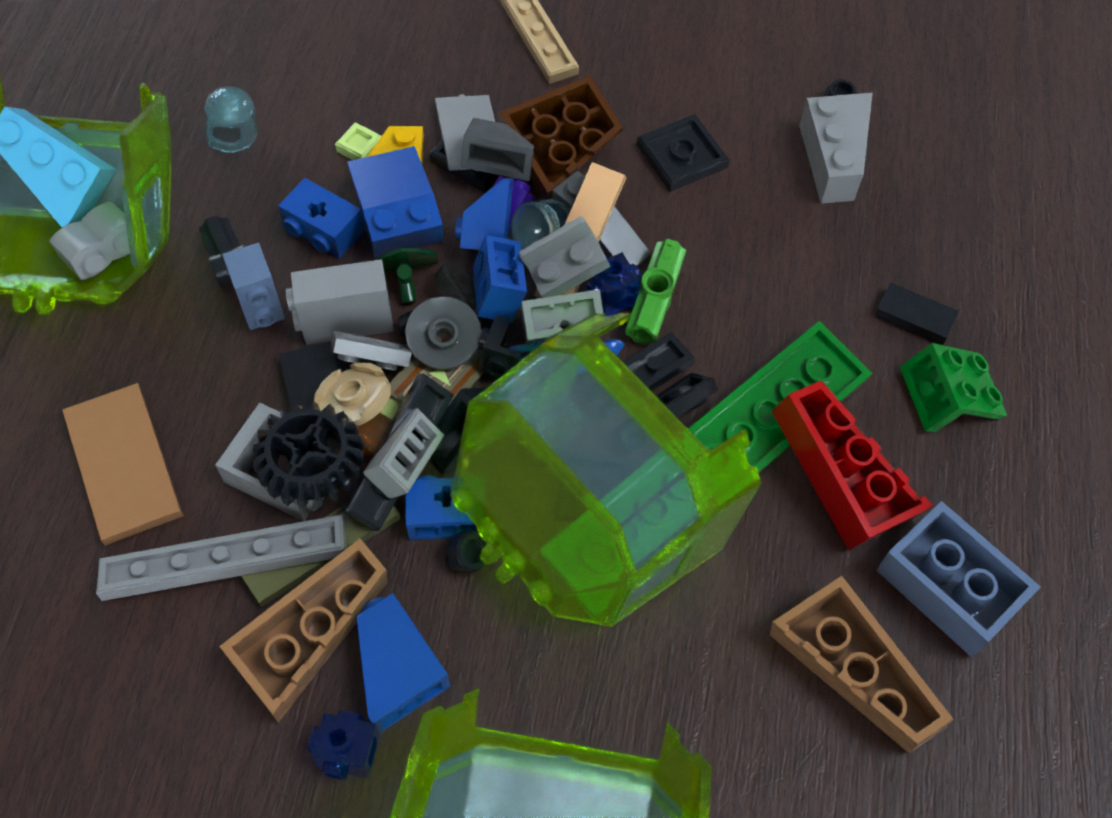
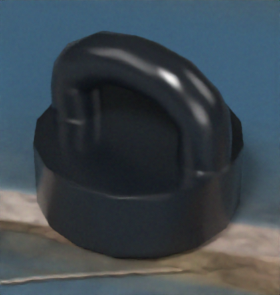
[445,531,487,572]

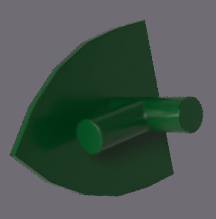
[372,248,438,304]

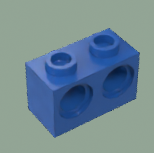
[472,235,527,323]

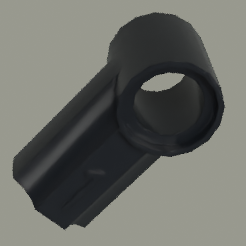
[199,215,244,287]

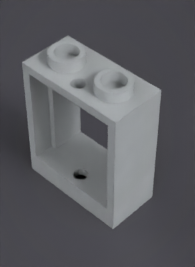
[521,289,605,344]
[215,403,341,521]

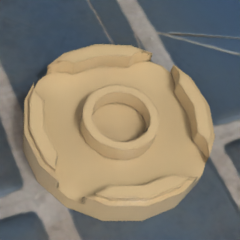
[314,363,391,426]

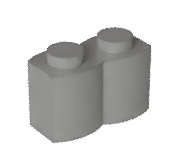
[49,202,143,280]

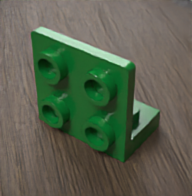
[900,343,1007,433]

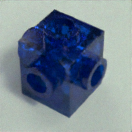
[586,252,642,317]
[308,710,381,780]

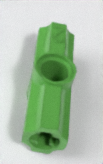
[626,239,686,345]

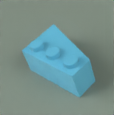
[0,106,117,227]

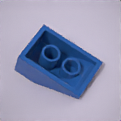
[347,146,443,258]

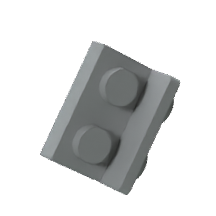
[519,217,611,298]

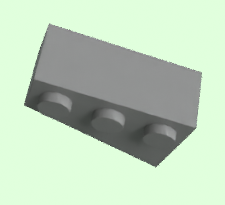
[799,93,873,204]

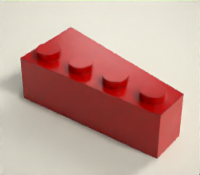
[771,381,934,550]

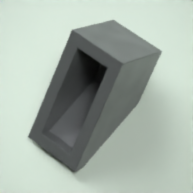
[461,117,534,181]

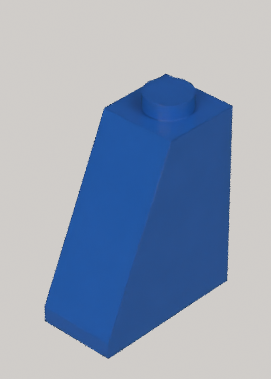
[356,593,450,736]

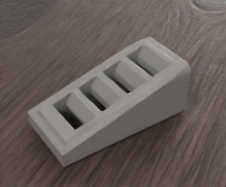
[364,408,444,498]

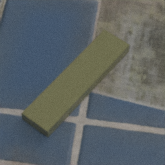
[241,505,401,608]

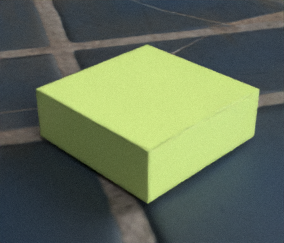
[335,122,382,160]

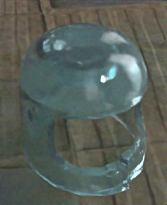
[204,86,258,153]
[511,199,571,250]

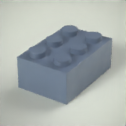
[876,501,1041,658]

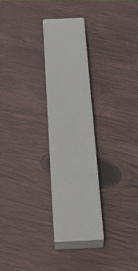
[96,514,347,601]

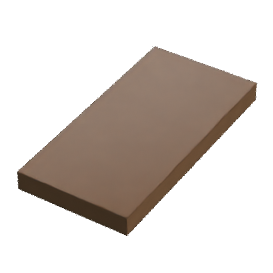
[62,383,184,546]

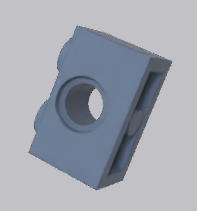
[222,242,285,330]

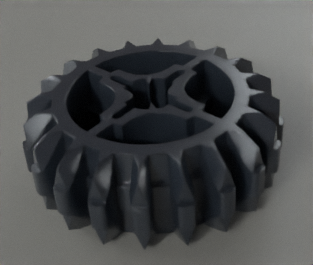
[253,401,365,509]

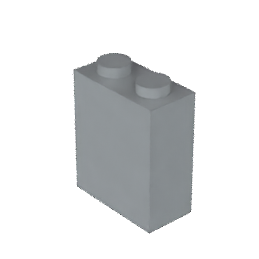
[286,259,394,345]

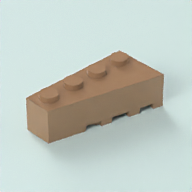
[219,538,388,723]
[770,576,953,754]

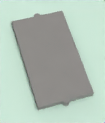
[435,94,495,171]

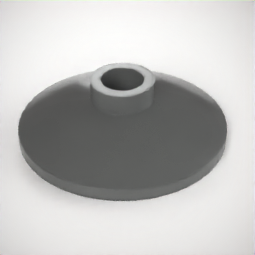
[405,297,481,370]

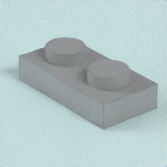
[331,331,412,370]

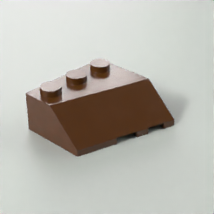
[499,76,623,197]

